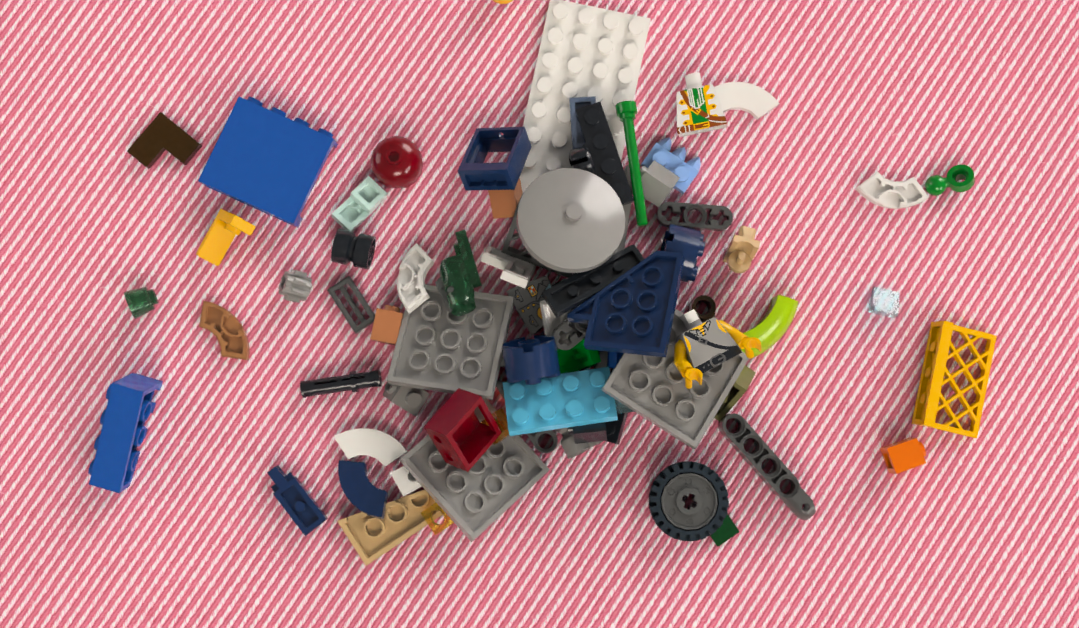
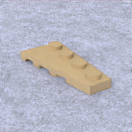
[337,489,445,566]

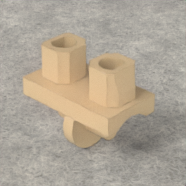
[723,226,760,274]

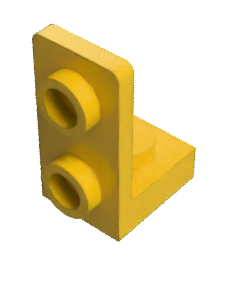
[196,208,256,266]

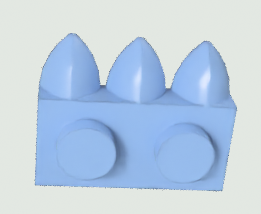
[641,137,701,194]

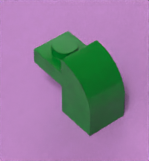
[557,339,601,374]

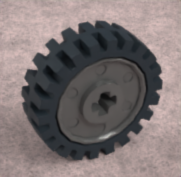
[649,461,729,541]

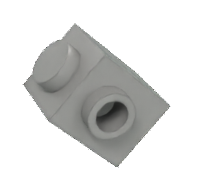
[640,160,680,207]

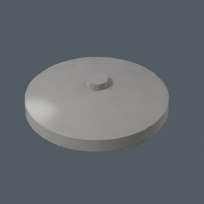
[517,168,625,273]

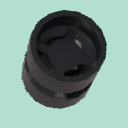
[331,229,376,270]

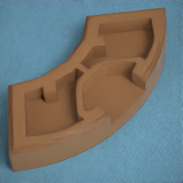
[199,301,250,360]

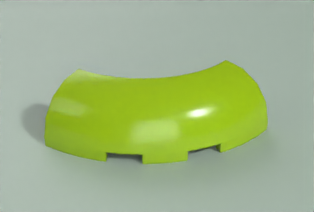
[741,295,799,359]

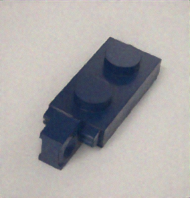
[267,465,328,536]

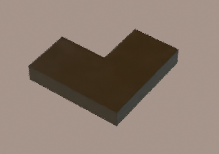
[127,112,202,169]

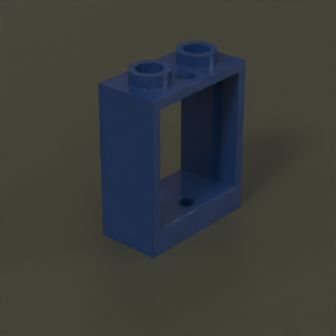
[458,127,532,191]

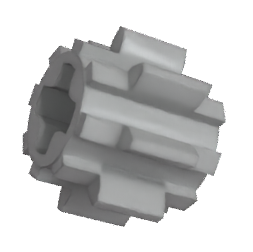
[278,270,312,303]

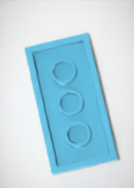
[503,367,618,436]

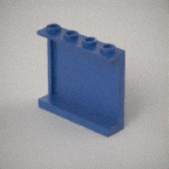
[198,96,338,228]

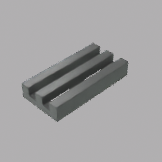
[327,276,375,334]

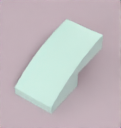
[332,176,388,231]

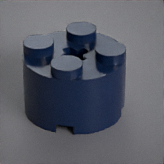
[660,223,705,282]
[502,335,561,385]

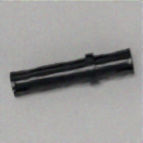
[300,370,382,398]

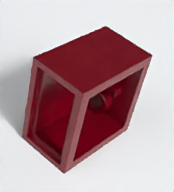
[424,388,502,472]

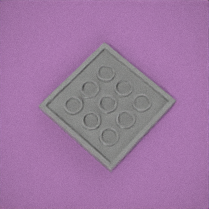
[387,284,514,400]
[601,308,749,449]
[399,399,550,542]

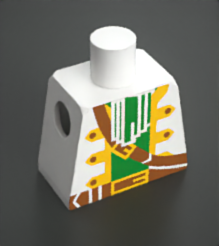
[676,73,728,137]

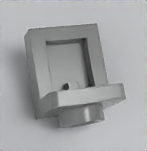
[383,382,430,416]

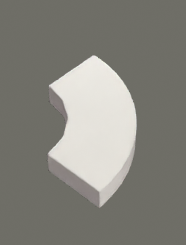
[714,82,780,120]
[855,172,929,209]
[397,243,434,314]
[334,428,408,467]

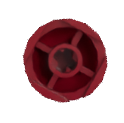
[371,136,423,189]

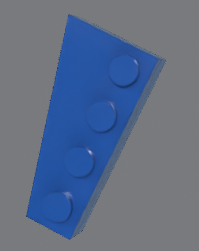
[88,373,163,493]

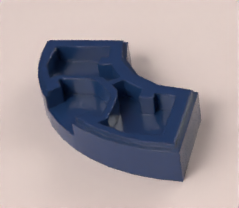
[338,460,388,519]

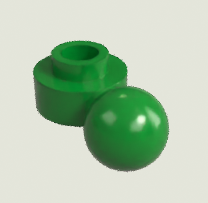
[925,165,975,196]

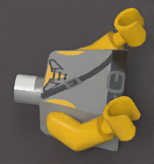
[673,309,762,389]

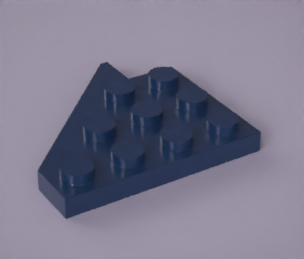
[567,251,685,357]

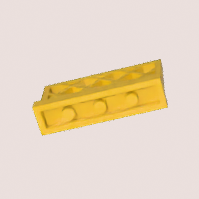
[911,321,997,438]

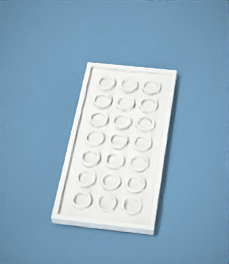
[519,0,651,193]

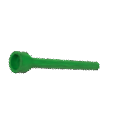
[615,101,648,227]

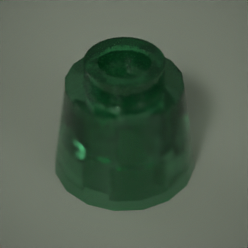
[124,287,159,319]

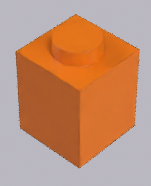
[880,438,926,474]

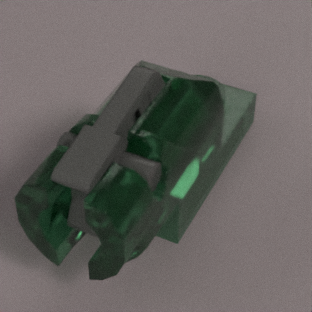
[435,230,482,316]

